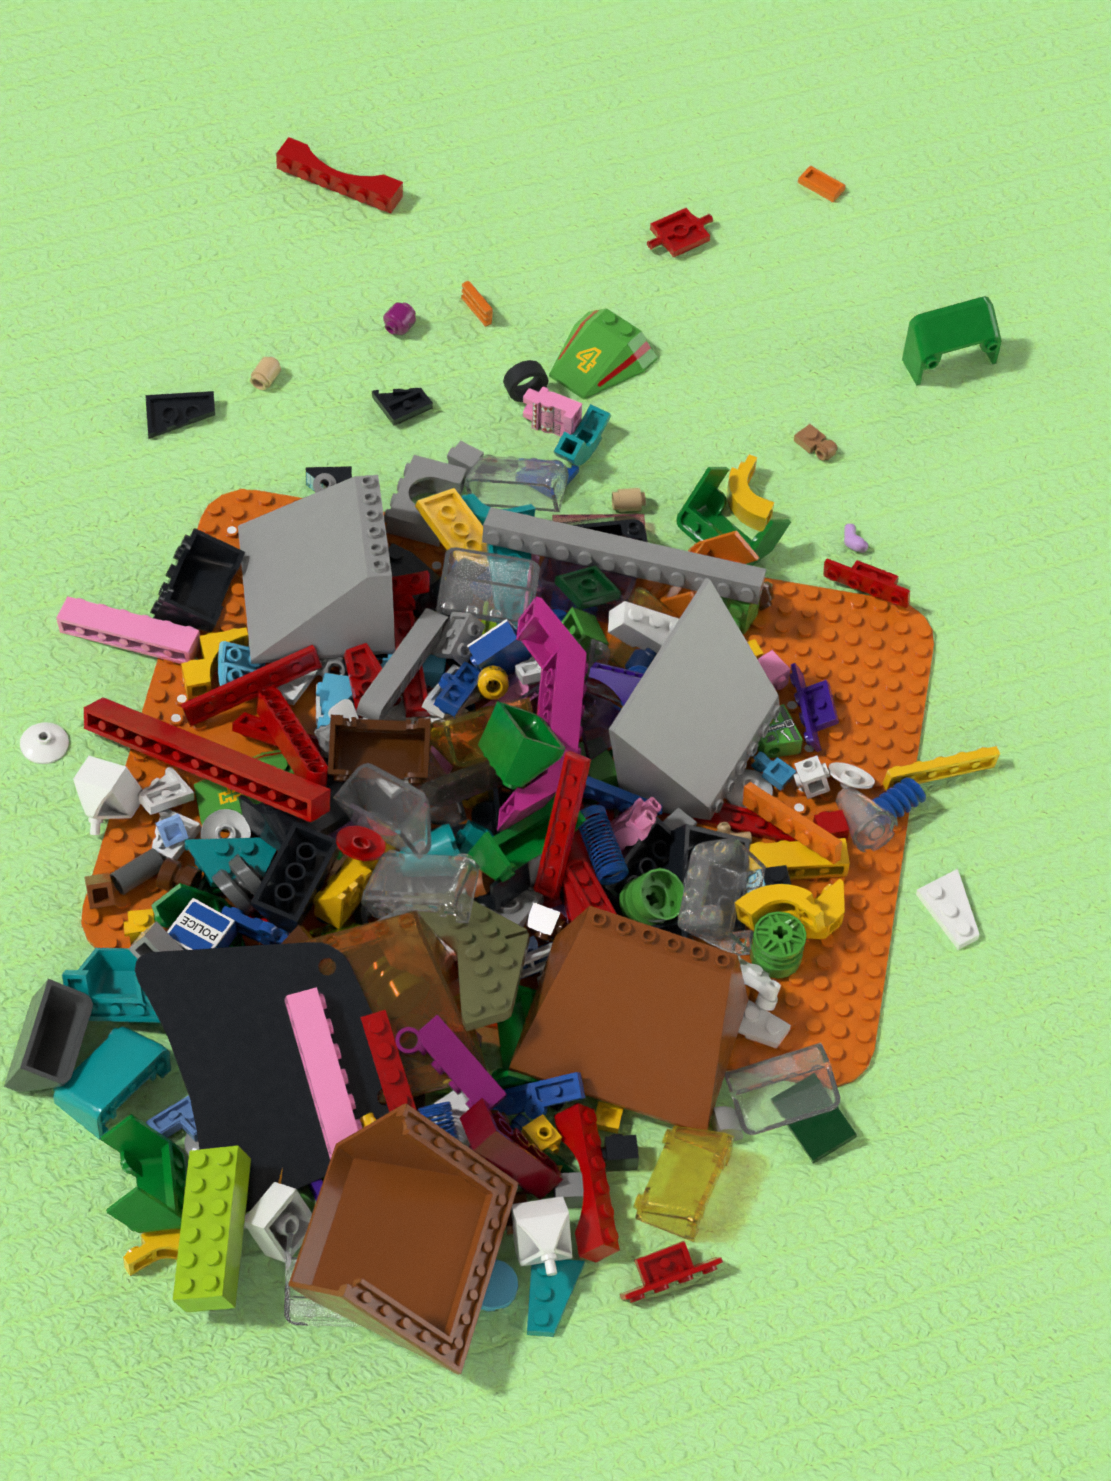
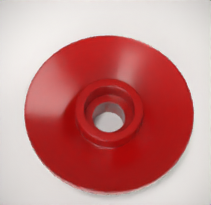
[336,826,386,861]

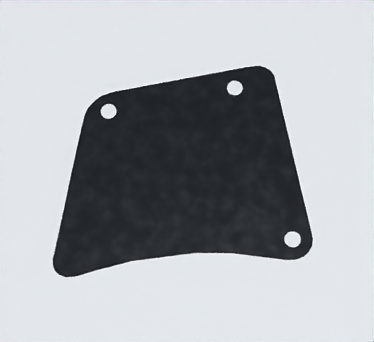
[135,942,389,1213]

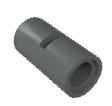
[110,848,164,895]

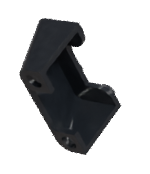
[150,528,245,633]

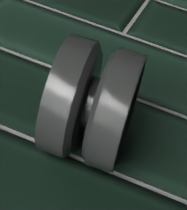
[212,854,264,917]

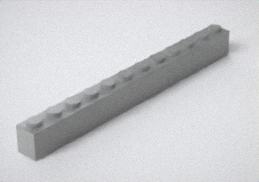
[482,507,766,605]

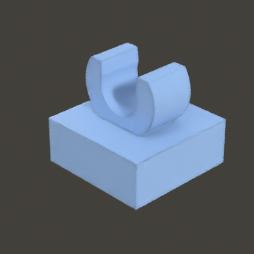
[155,814,189,847]

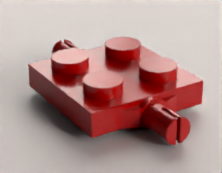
[647,208,713,257]

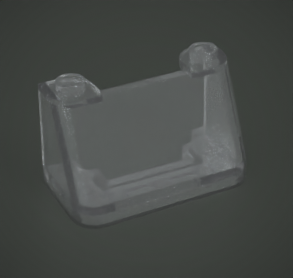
[361,850,480,923]

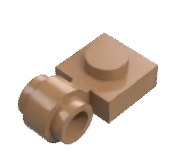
[794,424,837,461]

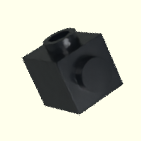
[601,1134,639,1172]

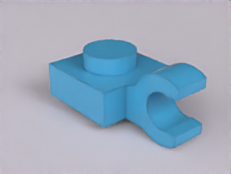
[751,752,796,791]

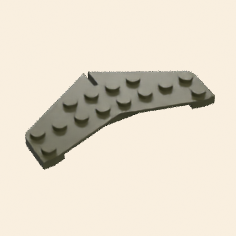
[401,885,530,1031]

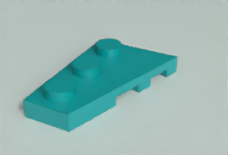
[527,1259,585,1337]

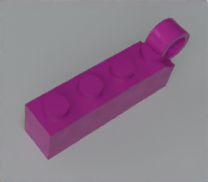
[395,1015,507,1111]

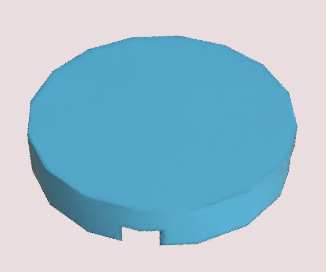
[481,1259,518,1311]

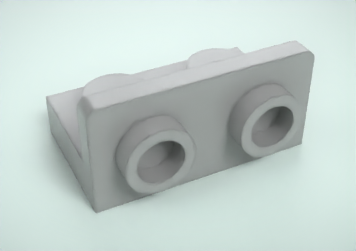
[432,612,485,665]

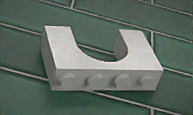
[384,455,467,547]

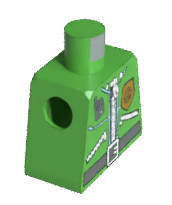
[757,704,803,758]

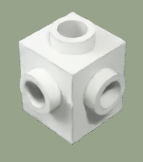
[793,755,830,799]

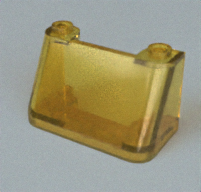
[633,1126,735,1242]

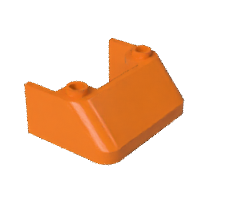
[650,530,759,619]

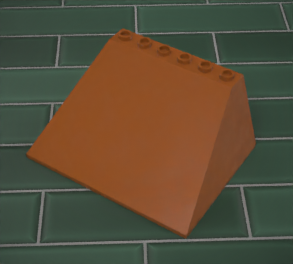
[509,906,748,1135]
[288,1104,519,1375]

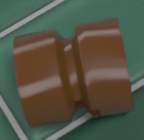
[156,857,202,892]

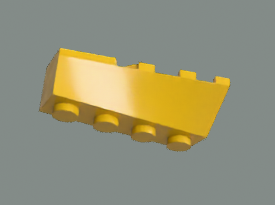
[313,842,395,929]

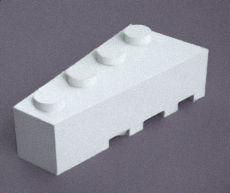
[608,601,679,653]

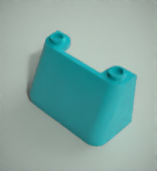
[53,1026,171,1140]

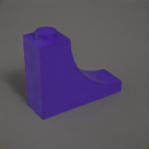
[589,662,644,706]

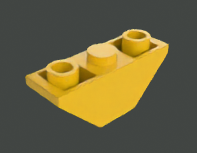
[800,879,845,939]

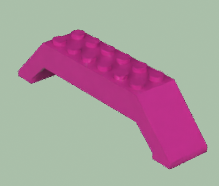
[497,596,588,832]

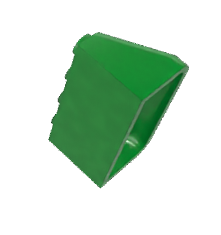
[478,701,566,789]

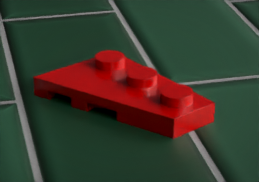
[344,643,401,719]

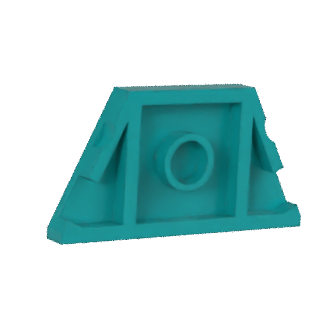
[184,837,277,887]

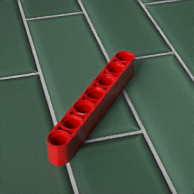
[257,686,328,788]

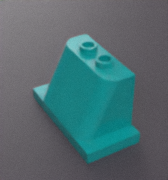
[62,948,160,1022]

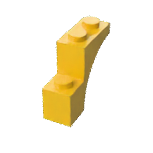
[181,627,249,700]

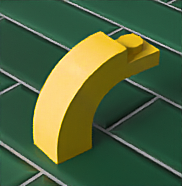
[727,454,774,532]
[734,884,825,933]
[123,1228,181,1276]

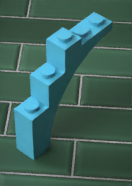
[316,653,446,729]

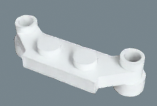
[731,952,781,1011]

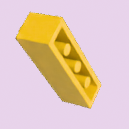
[748,838,850,880]

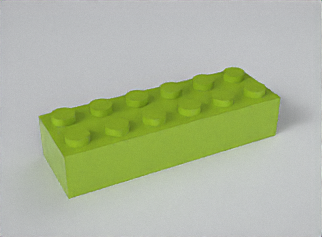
[173,1146,251,1313]

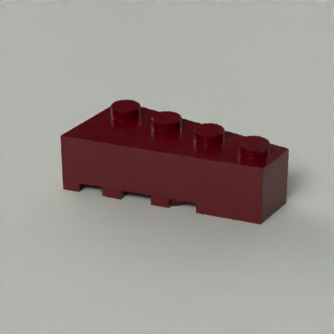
[459,1098,563,1200]

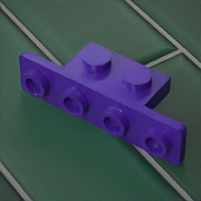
[789,663,839,752]

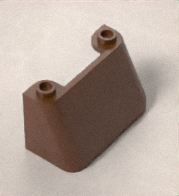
[328,714,432,785]

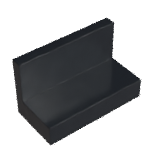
[477,863,531,911]

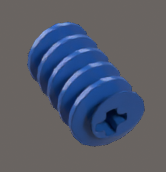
[871,778,926,825]

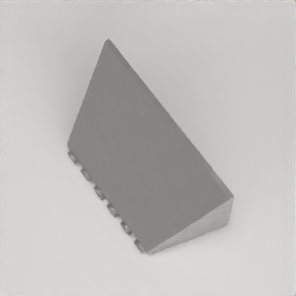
[238,475,395,664]
[609,578,781,820]

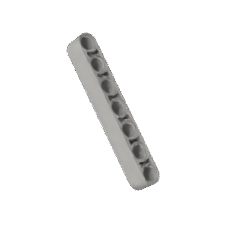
[357,608,449,720]

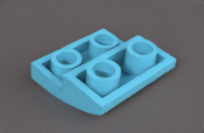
[218,641,265,686]

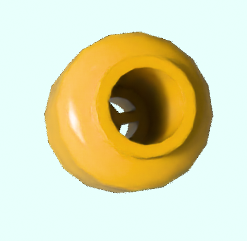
[478,665,509,700]

